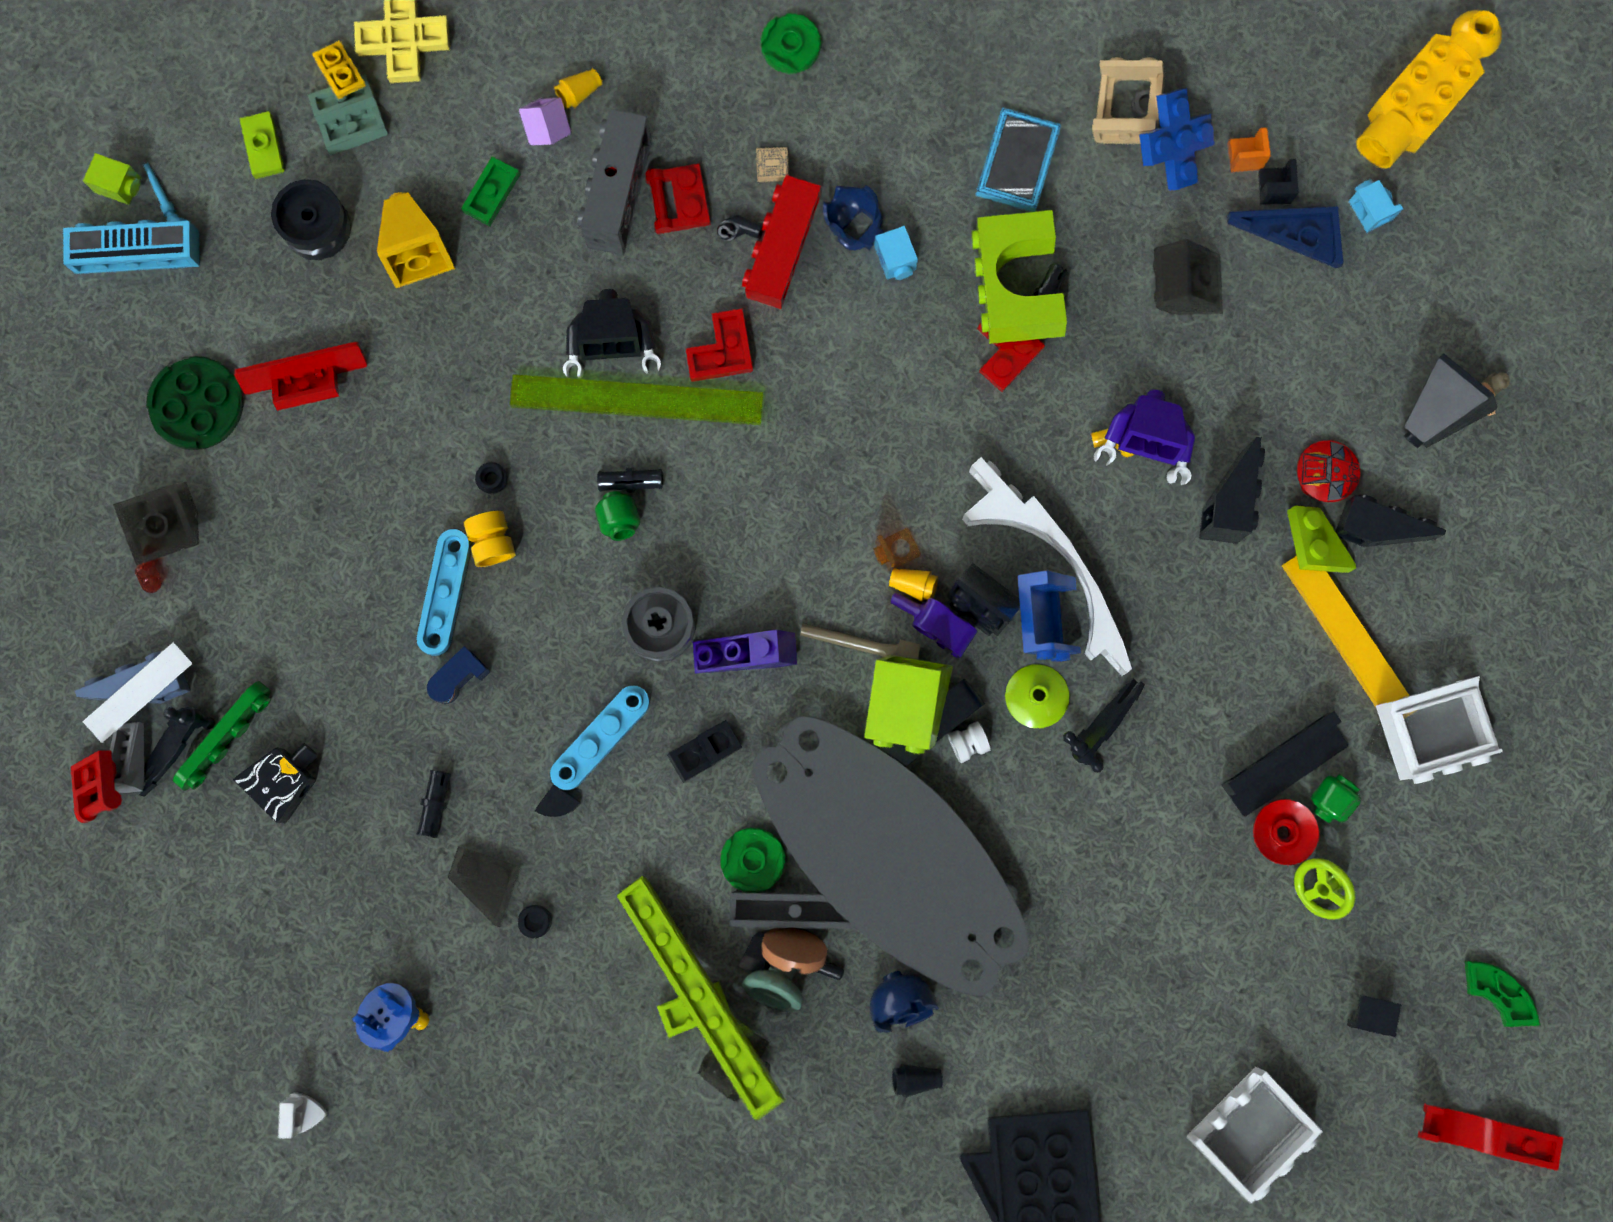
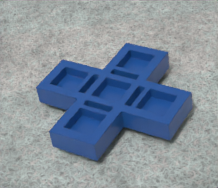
[1139,88,1215,190]

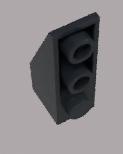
[1335,494,1446,547]

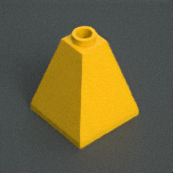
[377,192,455,288]

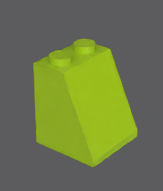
[864,655,953,754]

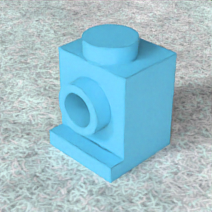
[1349,179,1403,232]

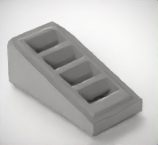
[110,722,144,793]

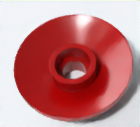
[1253,799,1319,865]

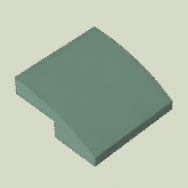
[308,74,388,156]

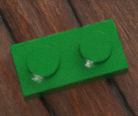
[461,157,520,226]

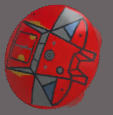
[1297,440,1360,502]

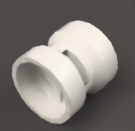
[948,721,991,763]

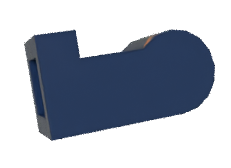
[427,646,491,704]

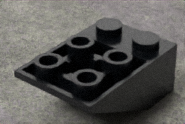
[1199,437,1265,544]
[947,563,1020,637]

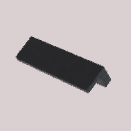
[1222,711,1348,816]

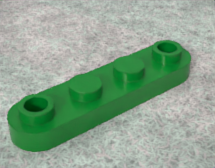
[173,681,271,791]

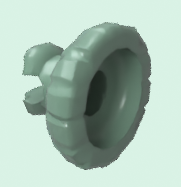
[742,964,803,1013]

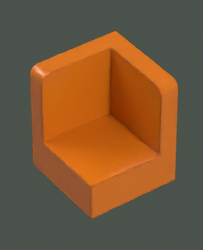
[1228,127,1271,172]

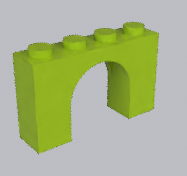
[971,210,1067,344]

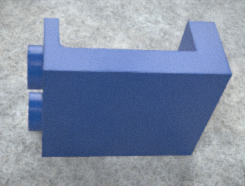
[1018,571,1081,662]

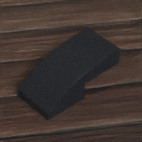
[667,720,742,783]

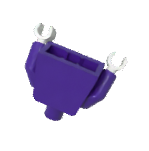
[1094,390,1195,485]

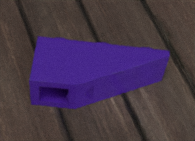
[693,630,797,674]

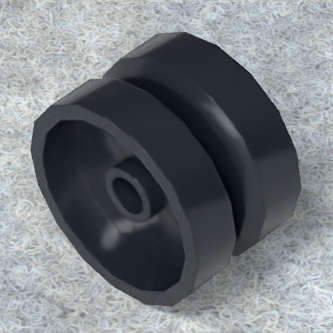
[271,179,351,260]

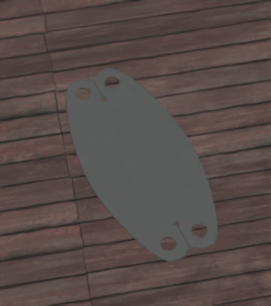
[753,716,1029,996]

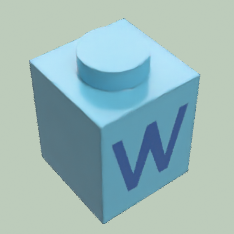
[874,226,918,280]

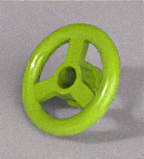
[1294,858,1355,920]

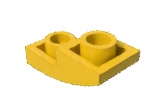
[312,40,366,99]

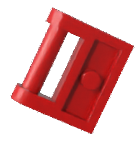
[645,164,710,234]
[71,751,122,823]

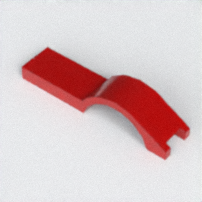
[1418,1104,1564,1171]

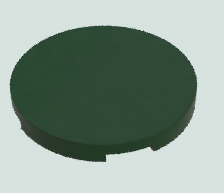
[146,356,243,450]

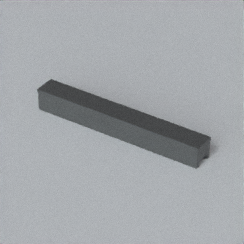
[729,892,856,929]

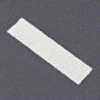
[82,643,193,743]

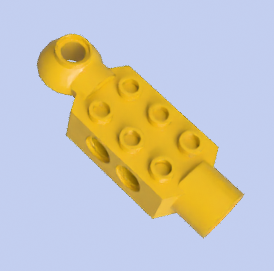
[1356,10,1502,168]

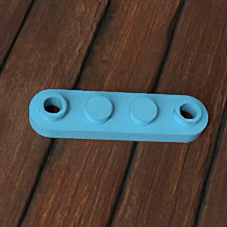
[417,529,471,656]
[550,686,650,790]

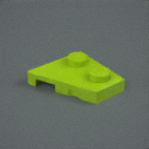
[1287,506,1356,573]

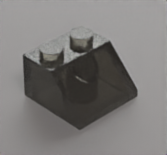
[1153,239,1223,314]
[113,482,199,565]

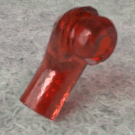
[135,546,162,593]

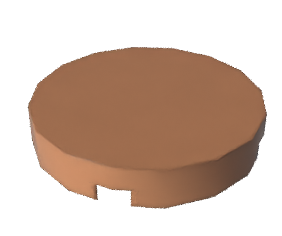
[761,928,828,974]

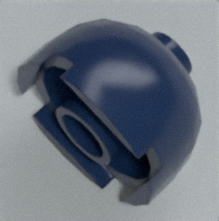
[870,971,939,1032]

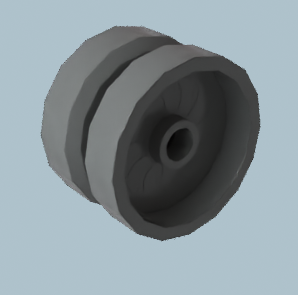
[622,587,696,663]

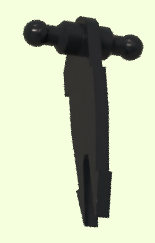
[1063,678,1145,773]
[139,707,215,797]

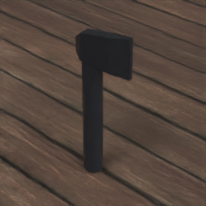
[738,932,844,980]

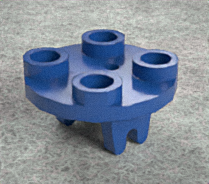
[353,983,419,1052]

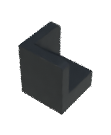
[1258,159,1299,205]
[1347,995,1401,1037]

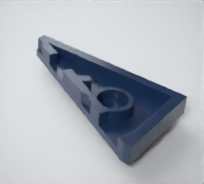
[1227,206,1344,268]

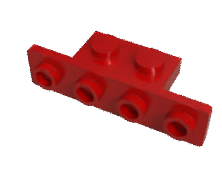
[234,342,367,411]

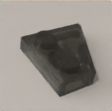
[447,846,522,927]

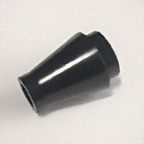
[892,1064,943,1098]

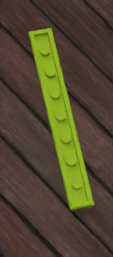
[616,876,786,1120]

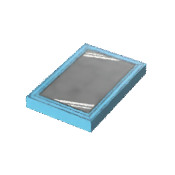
[976,108,1061,212]

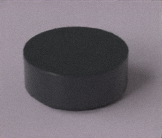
[518,905,552,938]

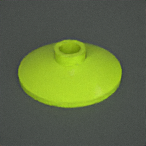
[1005,664,1069,728]

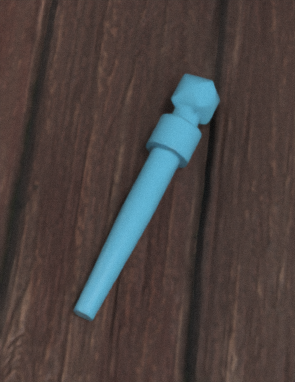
[143,163,179,222]

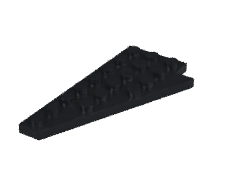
[959,1109,1099,1222]

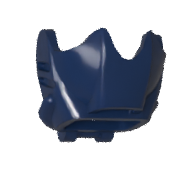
[823,185,884,250]

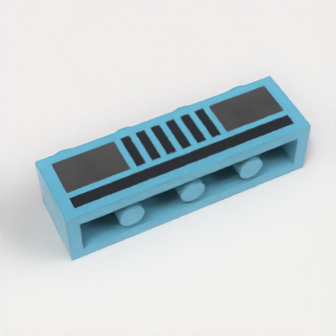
[63,218,199,274]

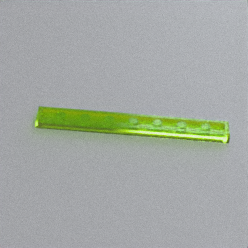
[509,374,763,425]

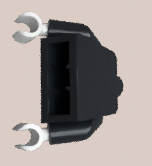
[563,289,661,378]

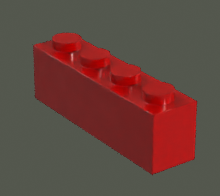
[742,175,821,309]

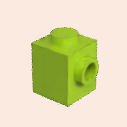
[83,153,141,205]

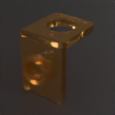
[873,528,921,571]

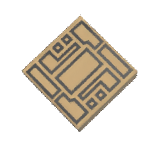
[756,147,788,182]

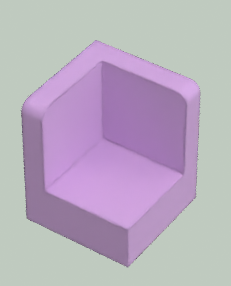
[519,98,571,145]

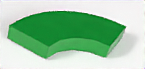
[1465,961,1540,1027]

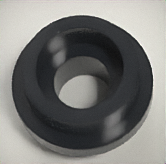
[475,462,508,494]

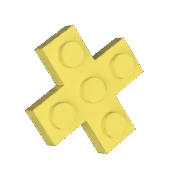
[354,0,450,83]

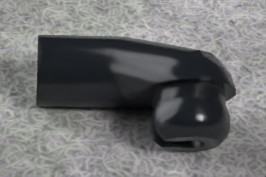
[717,215,763,241]

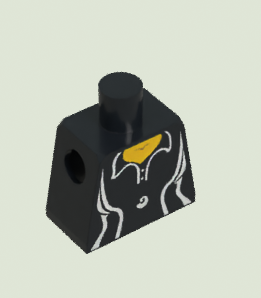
[233,743,318,824]

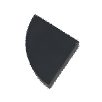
[534,784,581,817]

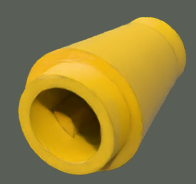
[554,68,602,109]
[889,568,938,602]

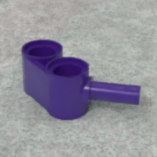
[890,593,978,658]

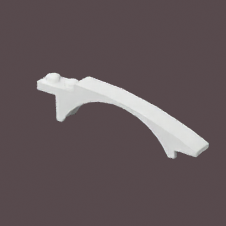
[962,457,1132,676]

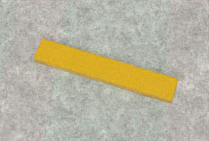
[1281,556,1417,719]

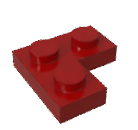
[685,309,753,382]
[977,324,1045,392]

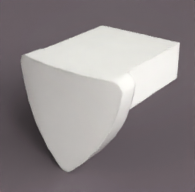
[278,1092,327,1138]

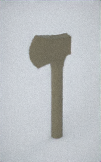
[800,623,920,659]

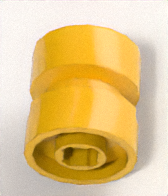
[463,511,516,567]

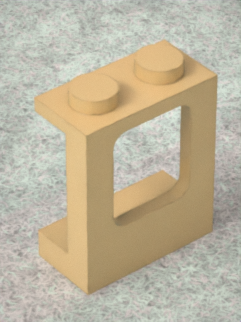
[1092,57,1165,144]

